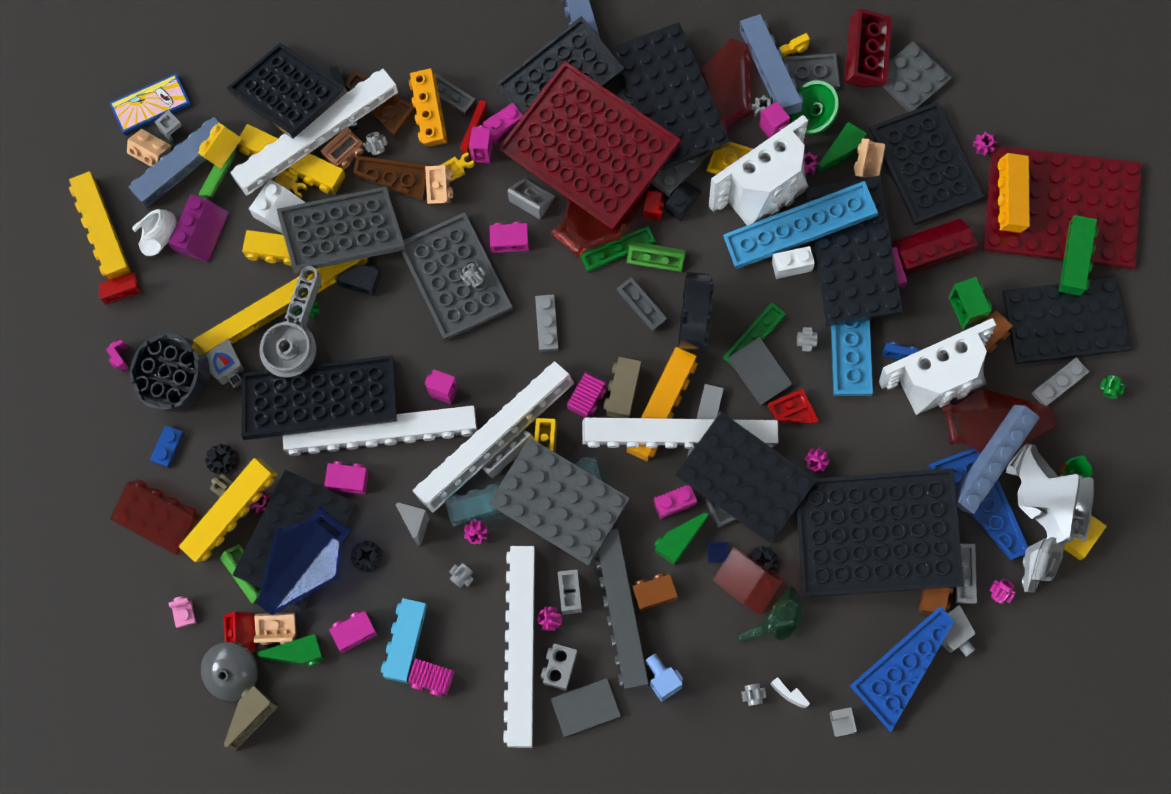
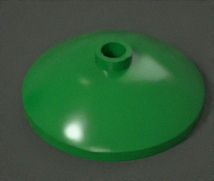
[789,80,840,135]

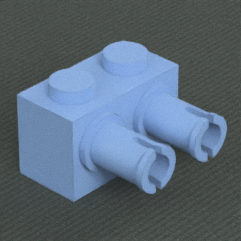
[646,653,683,702]

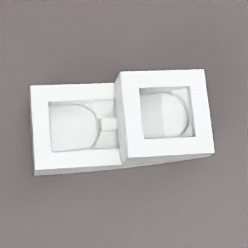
[770,677,810,708]

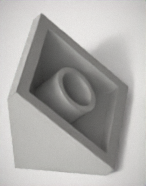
[508,178,555,219]
[395,503,429,546]

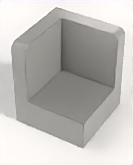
[155,110,182,142]
[829,707,857,737]

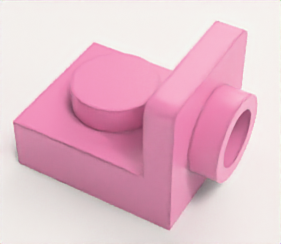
[169,596,197,628]

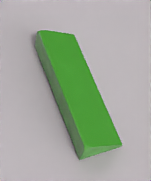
[199,149,236,201]
[627,241,685,272]
[220,544,268,604]

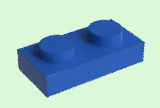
[882,342,921,360]
[150,425,184,468]

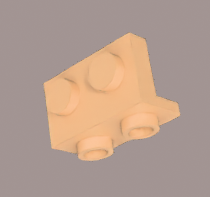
[127,129,171,166]
[854,138,886,178]
[425,165,453,204]
[254,613,297,645]

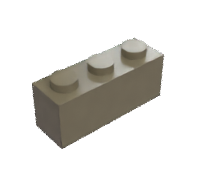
[604,357,641,418]

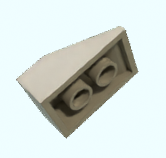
[224,686,278,751]

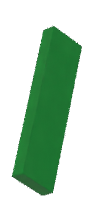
[580,226,656,273]
[723,302,786,367]

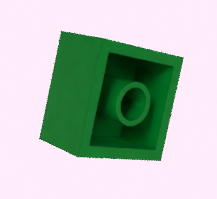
[948,277,992,330]

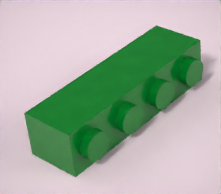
[1058,215,1099,296]

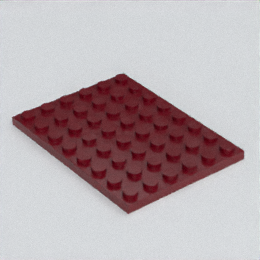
[498,61,682,231]
[983,145,1142,269]

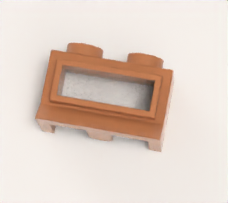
[320,126,365,170]

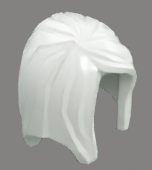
[132,209,178,257]

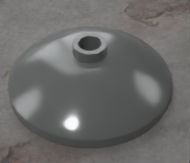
[201,642,258,701]

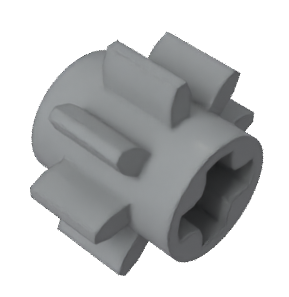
[752,95,772,117]
[363,132,388,155]
[461,263,485,287]
[797,327,817,351]
[449,563,474,588]
[741,683,767,706]

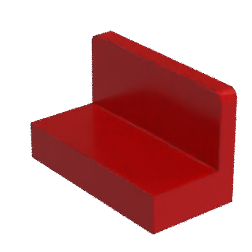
[98,272,141,305]
[224,612,256,653]

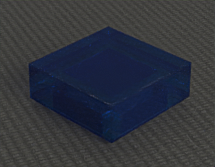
[707,542,728,563]

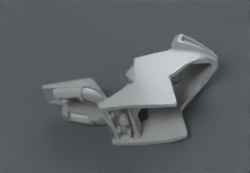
[1003,444,1094,593]

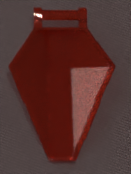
[700,39,752,127]
[551,186,650,257]
[942,388,1056,453]

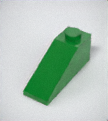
[817,122,867,174]
[654,513,708,566]
[257,634,324,667]

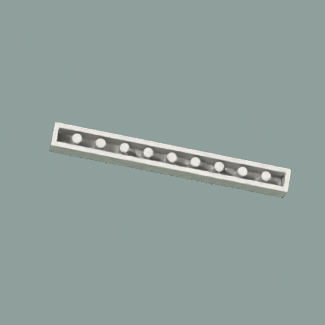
[230,69,398,196]
[412,361,574,513]
[283,406,477,456]
[582,418,778,449]
[504,546,535,748]

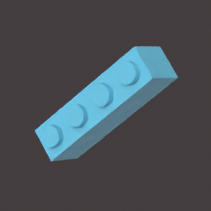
[381,598,428,683]

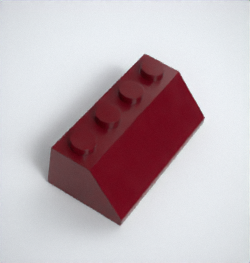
[844,8,892,87]
[891,219,978,276]

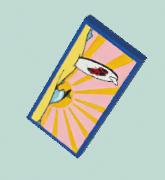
[109,73,191,135]

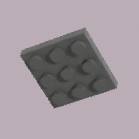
[881,41,951,112]

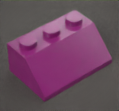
[168,194,229,263]

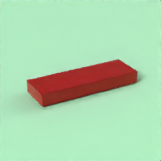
[460,100,488,155]

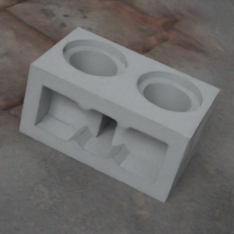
[558,570,582,615]
[541,644,578,691]

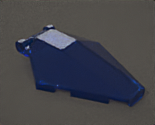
[257,506,352,616]

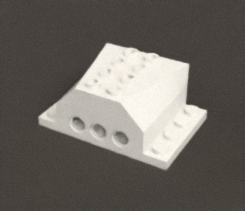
[709,115,809,225]
[879,318,996,415]

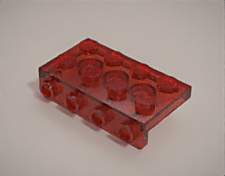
[110,479,200,555]

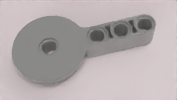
[260,266,322,378]

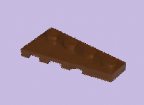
[345,71,415,137]
[353,156,429,201]

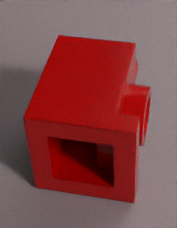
[643,190,665,221]

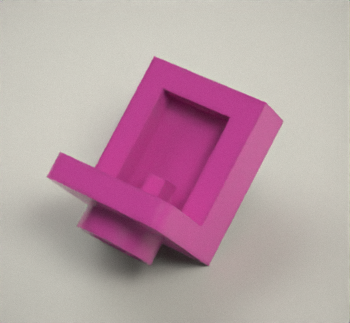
[106,339,129,372]

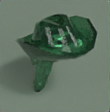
[737,585,802,642]

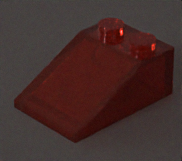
[713,547,784,616]

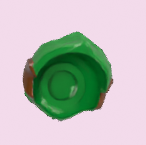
[1060,455,1093,479]

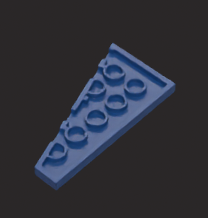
[928,445,1028,560]
[850,606,954,732]

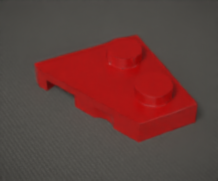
[767,388,819,424]

